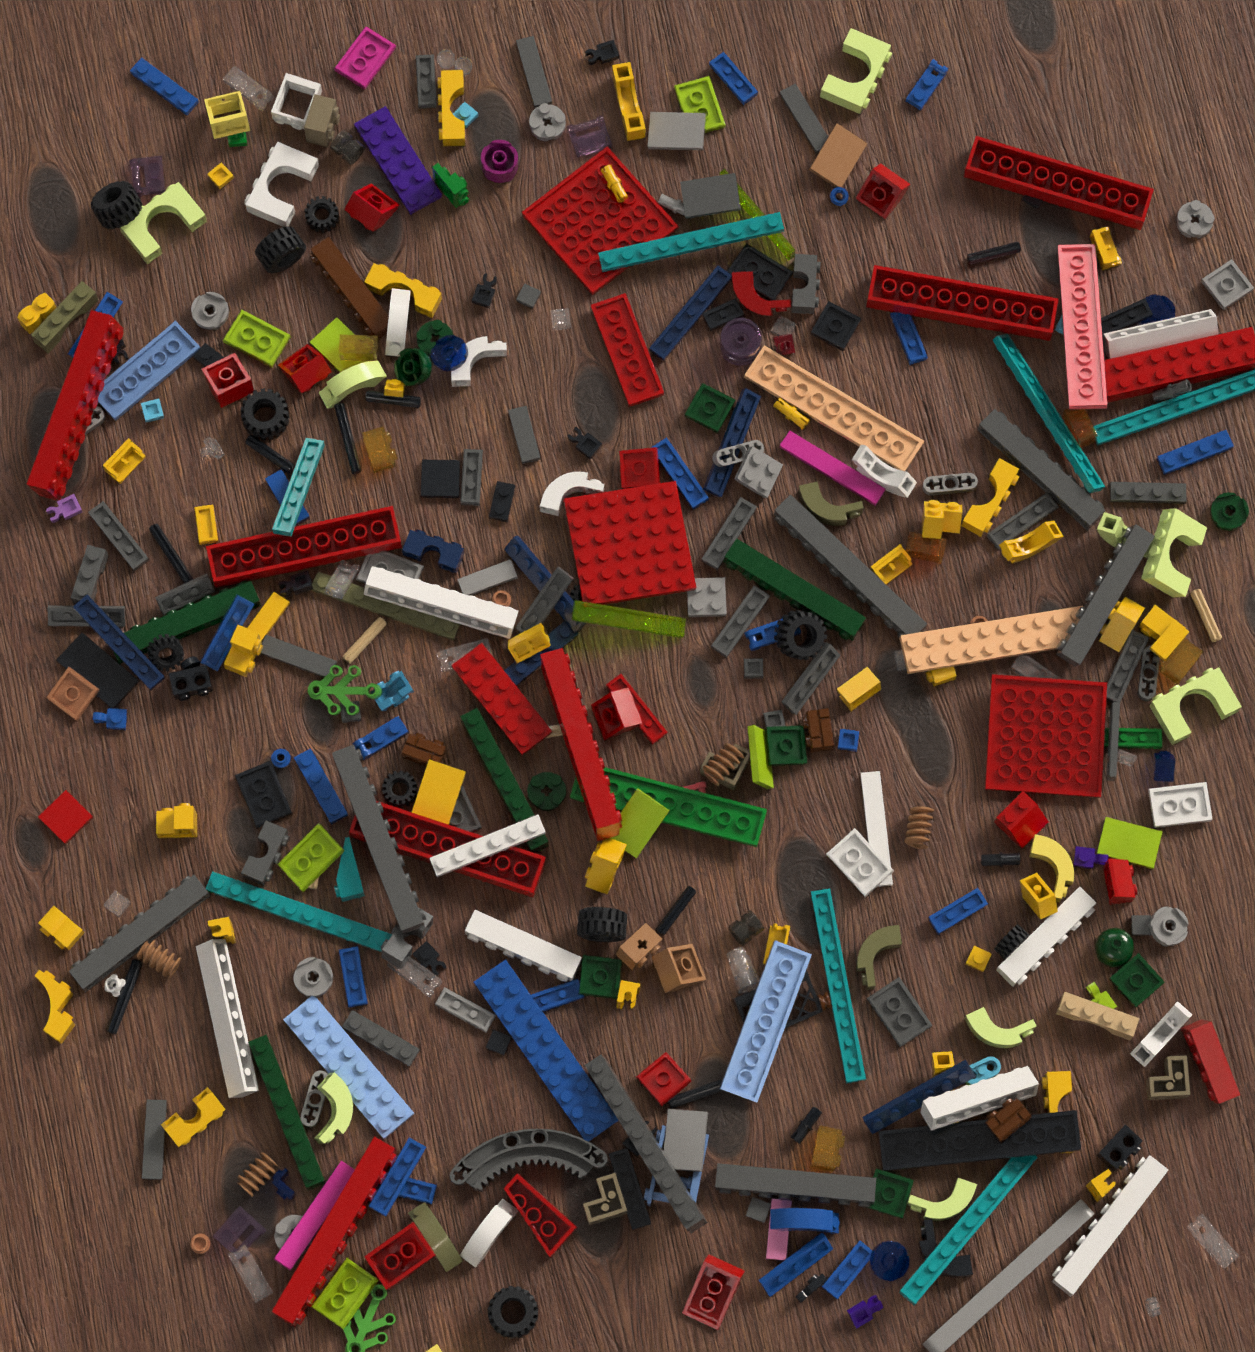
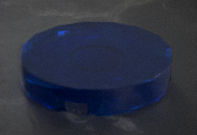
[1141,294,1175,325]
[431,335,468,371]
[870,1240,910,1281]

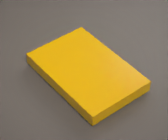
[412,759,466,825]

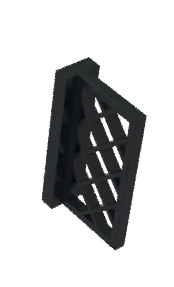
[732,969,823,1028]

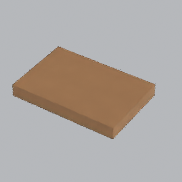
[809,124,868,187]

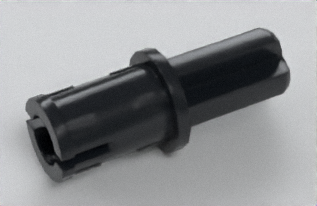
[981,852,1020,867]
[790,1107,822,1144]

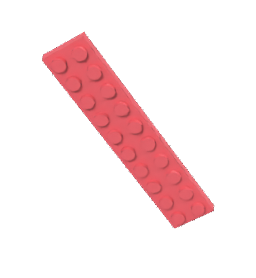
[1057,244,1107,410]

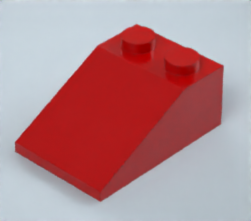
[364,1222,436,1290]
[682,1254,745,1330]

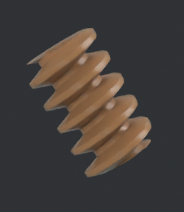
[703,743,745,787]
[905,806,934,849]
[136,940,181,979]
[237,1152,280,1197]

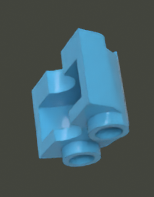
[370,671,414,711]

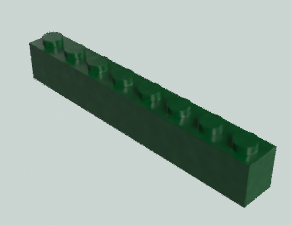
[724,538,866,641]
[114,581,261,664]
[460,708,549,853]
[248,1034,326,1191]

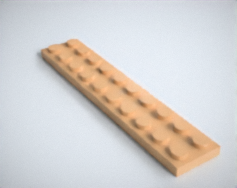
[744,345,924,471]
[899,606,1083,674]

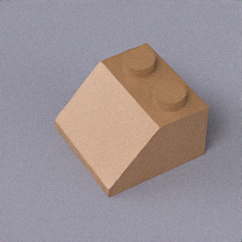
[652,944,706,993]

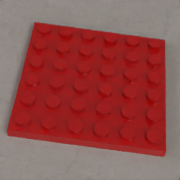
[522,146,679,295]
[564,481,697,608]
[985,674,1107,798]

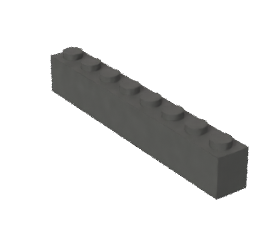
[978,409,1105,531]
[1056,524,1155,667]
[69,875,210,993]
[715,1163,876,1207]

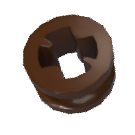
[817,992,832,1012]

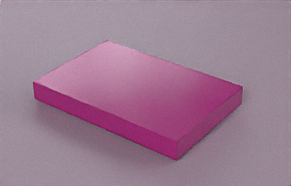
[334,27,396,90]

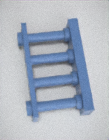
[644,1125,709,1206]

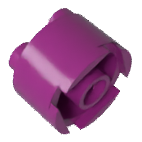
[481,140,518,183]

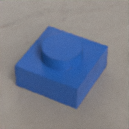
[838,729,859,752]

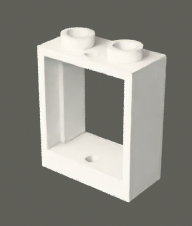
[271,73,322,130]

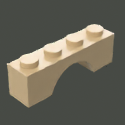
[1056,992,1139,1040]

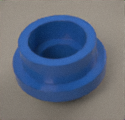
[830,187,849,206]
[271,749,291,768]

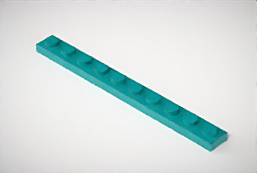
[598,212,784,272]
[993,334,1105,493]
[1090,370,1255,446]
[206,871,392,952]
[810,888,866,1084]
[899,1155,1038,1306]

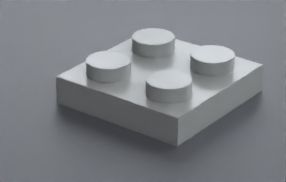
[1201,259,1254,310]
[734,446,783,498]
[687,577,727,617]

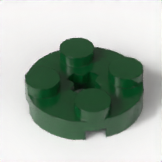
[417,320,454,358]
[1210,492,1249,531]
[527,772,566,811]

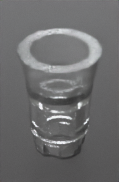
[727,947,760,994]

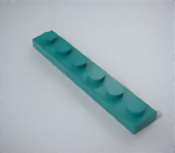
[272,438,325,537]

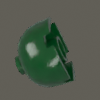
[394,348,432,386]
[1094,928,1134,968]

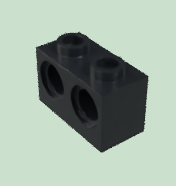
[169,665,213,701]
[1096,1124,1143,1172]

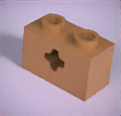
[616,923,662,971]

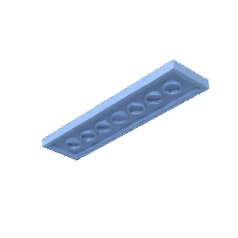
[720,940,812,1102]
[283,996,414,1139]

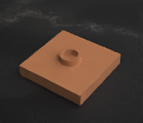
[46,667,100,721]

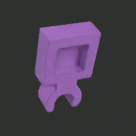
[46,494,82,523]

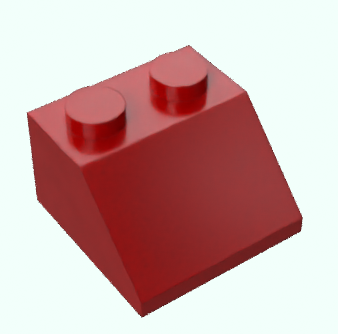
[856,163,910,219]
[344,183,400,231]
[278,344,332,393]
[201,353,254,408]
[591,688,642,740]
[994,791,1049,849]
[1103,859,1137,905]

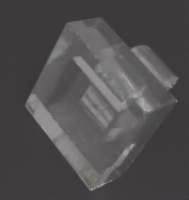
[550,308,571,330]
[199,437,225,459]

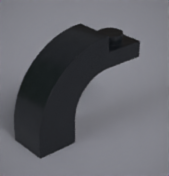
[918,1219,973,1278]

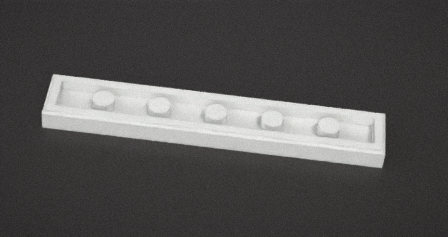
[860,771,893,887]

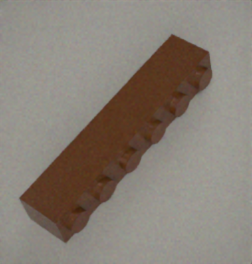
[310,237,389,340]

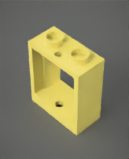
[204,91,250,139]

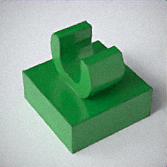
[228,132,247,147]

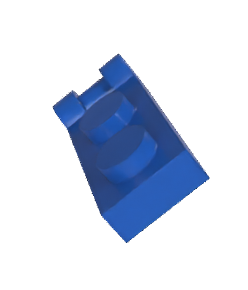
[906,59,949,110]
[744,619,801,651]
[353,716,409,760]

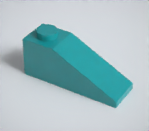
[334,837,365,902]

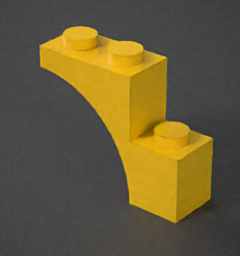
[35,970,75,1044]

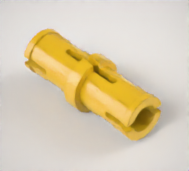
[601,165,628,203]
[773,397,810,430]

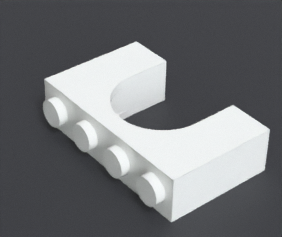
[245,142,319,227]

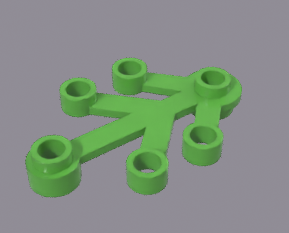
[308,665,382,716]
[344,1284,396,1352]

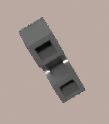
[791,254,821,314]
[71,545,108,604]
[241,821,290,886]
[381,908,434,969]

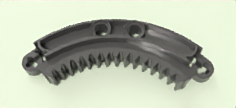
[450,1129,607,1192]

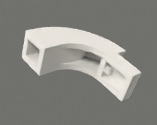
[385,288,411,356]
[451,336,507,387]
[852,444,917,498]
[540,472,604,516]
[1130,1002,1192,1067]
[460,1199,519,1267]

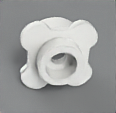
[105,974,125,997]

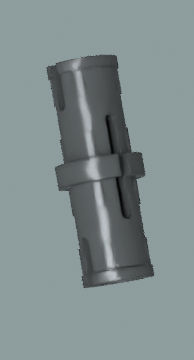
[1152,380,1192,402]

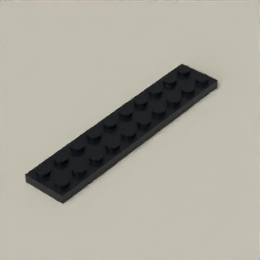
[879,1110,1081,1171]

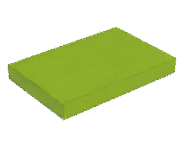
[674,76,726,133]
[223,310,291,368]
[310,317,376,373]
[747,725,774,789]
[611,788,670,858]
[1097,817,1162,869]
[278,823,345,892]
[312,1258,379,1330]

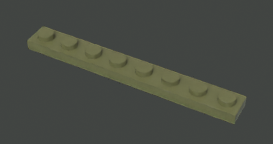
[311,571,460,641]

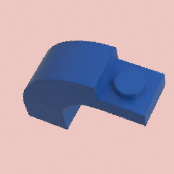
[770,1208,840,1234]

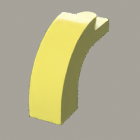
[1029,834,1074,903]

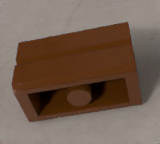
[802,708,834,752]
[401,732,446,767]
[985,1097,1032,1143]

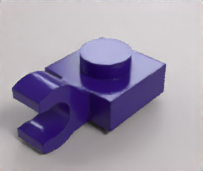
[1073,846,1108,869]
[847,1295,883,1329]

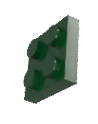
[685,383,736,433]
[765,726,807,766]
[1109,953,1165,1008]
[579,955,622,999]
[865,1169,914,1219]

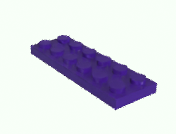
[354,106,442,215]

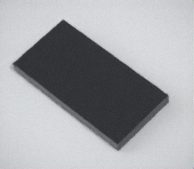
[56,632,139,709]

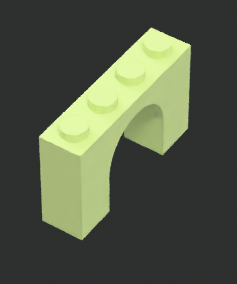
[820,28,892,114]
[120,182,207,265]
[1141,508,1207,598]
[1150,667,1242,745]

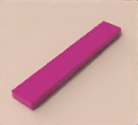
[779,431,886,506]
[274,1161,355,1270]

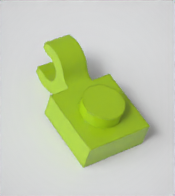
[1086,982,1117,1009]

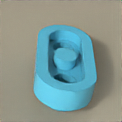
[966,1057,1001,1085]

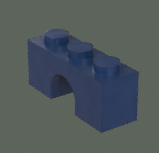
[402,529,464,574]

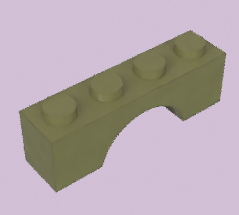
[31,281,98,353]

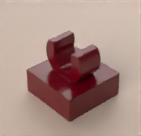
[773,333,795,355]

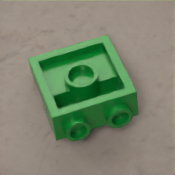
[432,163,470,208]

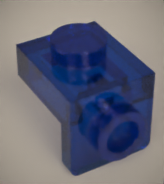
[1153,751,1176,782]
[272,1168,296,1201]

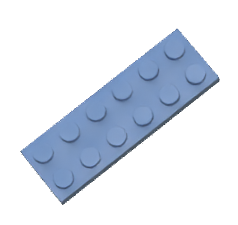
[98,321,200,421]

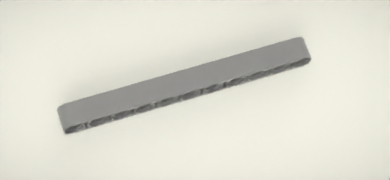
[923,1199,1095,1352]

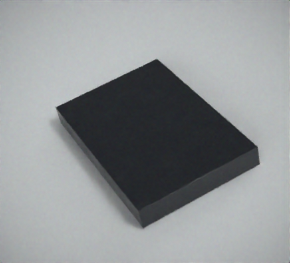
[727,243,793,301]
[235,761,292,829]

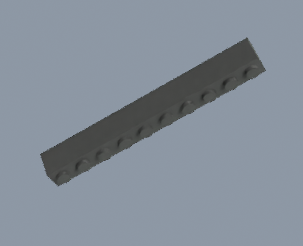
[774,494,927,637]
[332,744,426,935]
[585,1055,708,1233]

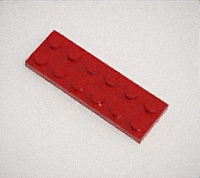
[590,293,664,407]
[451,643,552,756]

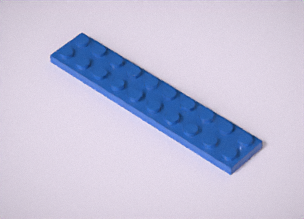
[474,959,619,1142]

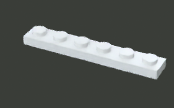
[430,815,546,877]

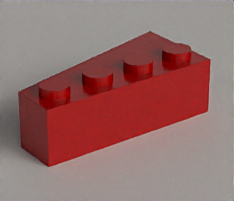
[1180,1019,1240,1104]
[504,1174,578,1258]

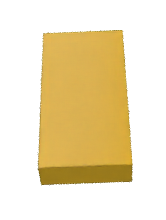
[194,505,218,545]
[1150,620,1189,661]

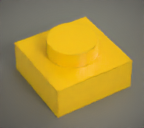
[207,162,234,189]
[384,379,405,398]
[966,946,992,972]

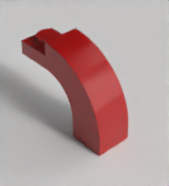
[732,271,792,316]

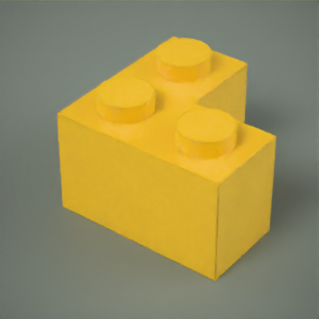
[922,500,962,539]
[1099,597,1145,652]
[224,625,263,677]
[156,803,197,838]
[585,838,627,894]

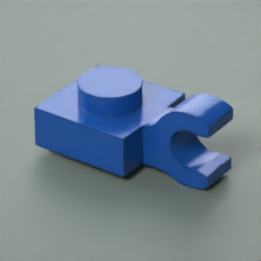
[93,708,127,730]

